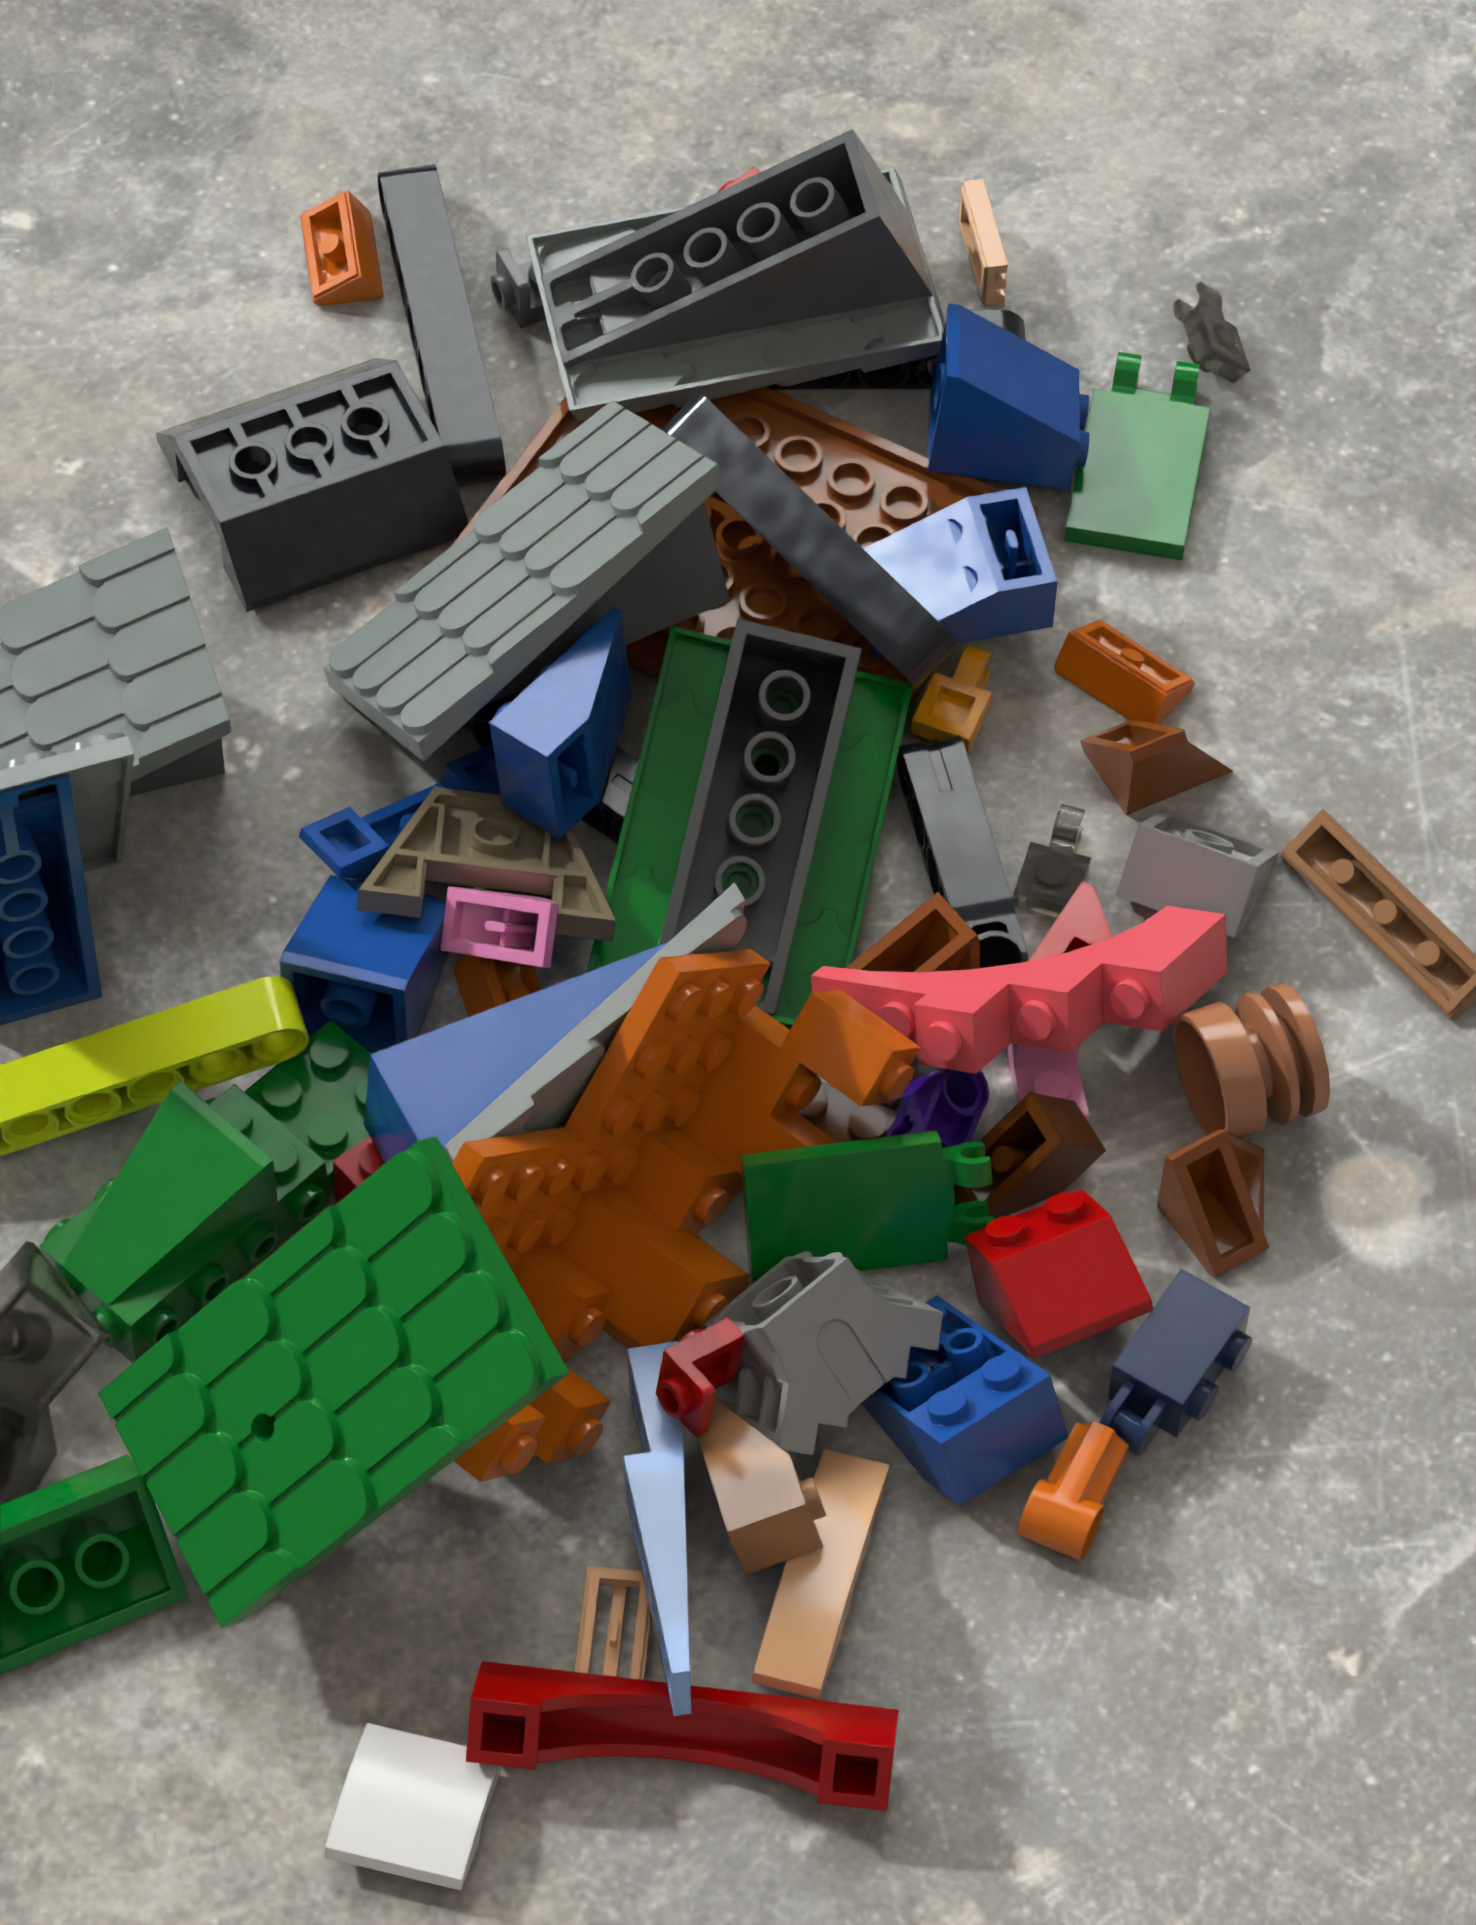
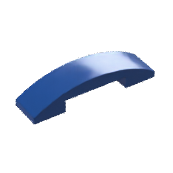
[299,744,501,879]

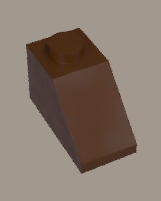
[954,1092,1106,1219]

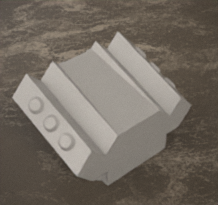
[702,1251,943,1455]

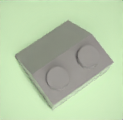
[1115,810,1280,938]

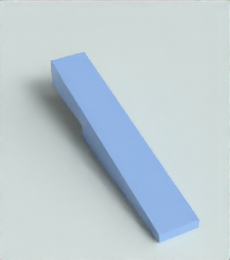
[624,1341,691,1716]

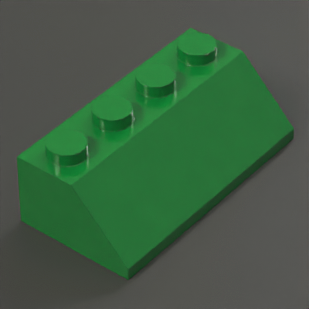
[0,1454,188,1674]

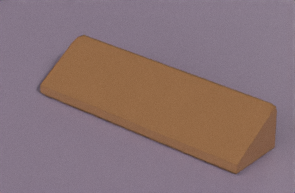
[1280,809,1476,1020]

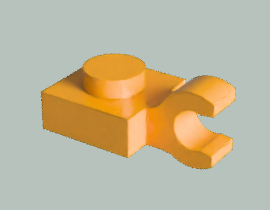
[911,645,992,753]

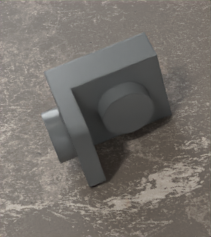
[490,248,546,328]

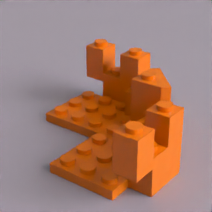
[452,949,921,1482]

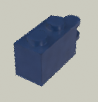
[1099,1269,1252,1456]

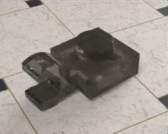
[1173,281,1251,384]
[1013,804,1091,918]

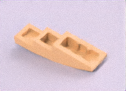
[751,1449,890,1700]

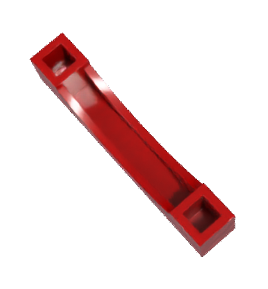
[466,1661,899,1811]

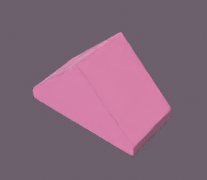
[440,886,559,968]

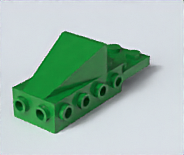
[39,1020,371,1363]

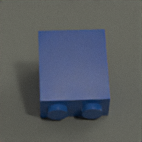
[927,303,1090,490]
[279,875,449,1053]

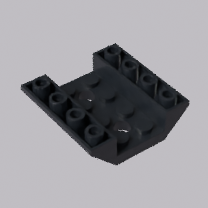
[156,358,469,612]

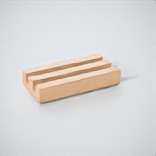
[958,179,1008,306]
[575,1566,652,1680]

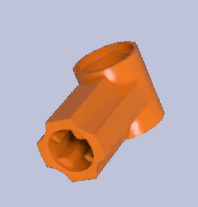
[1017,1421,1129,1561]

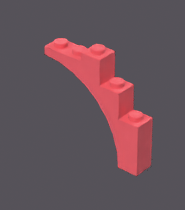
[811,906,1227,1074]

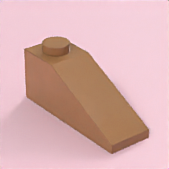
[697,1399,827,1575]

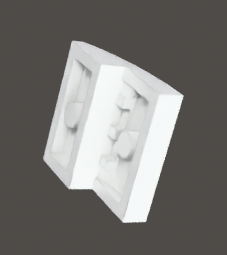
[324,1723,501,1891]

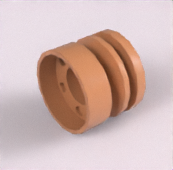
[1172,982,1330,1138]

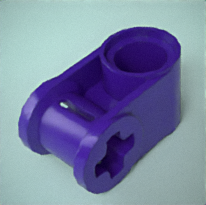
[885,1068,989,1148]

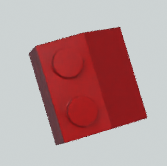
[964,1189,1154,1359]

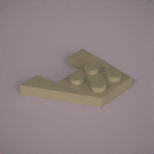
[356,787,616,941]

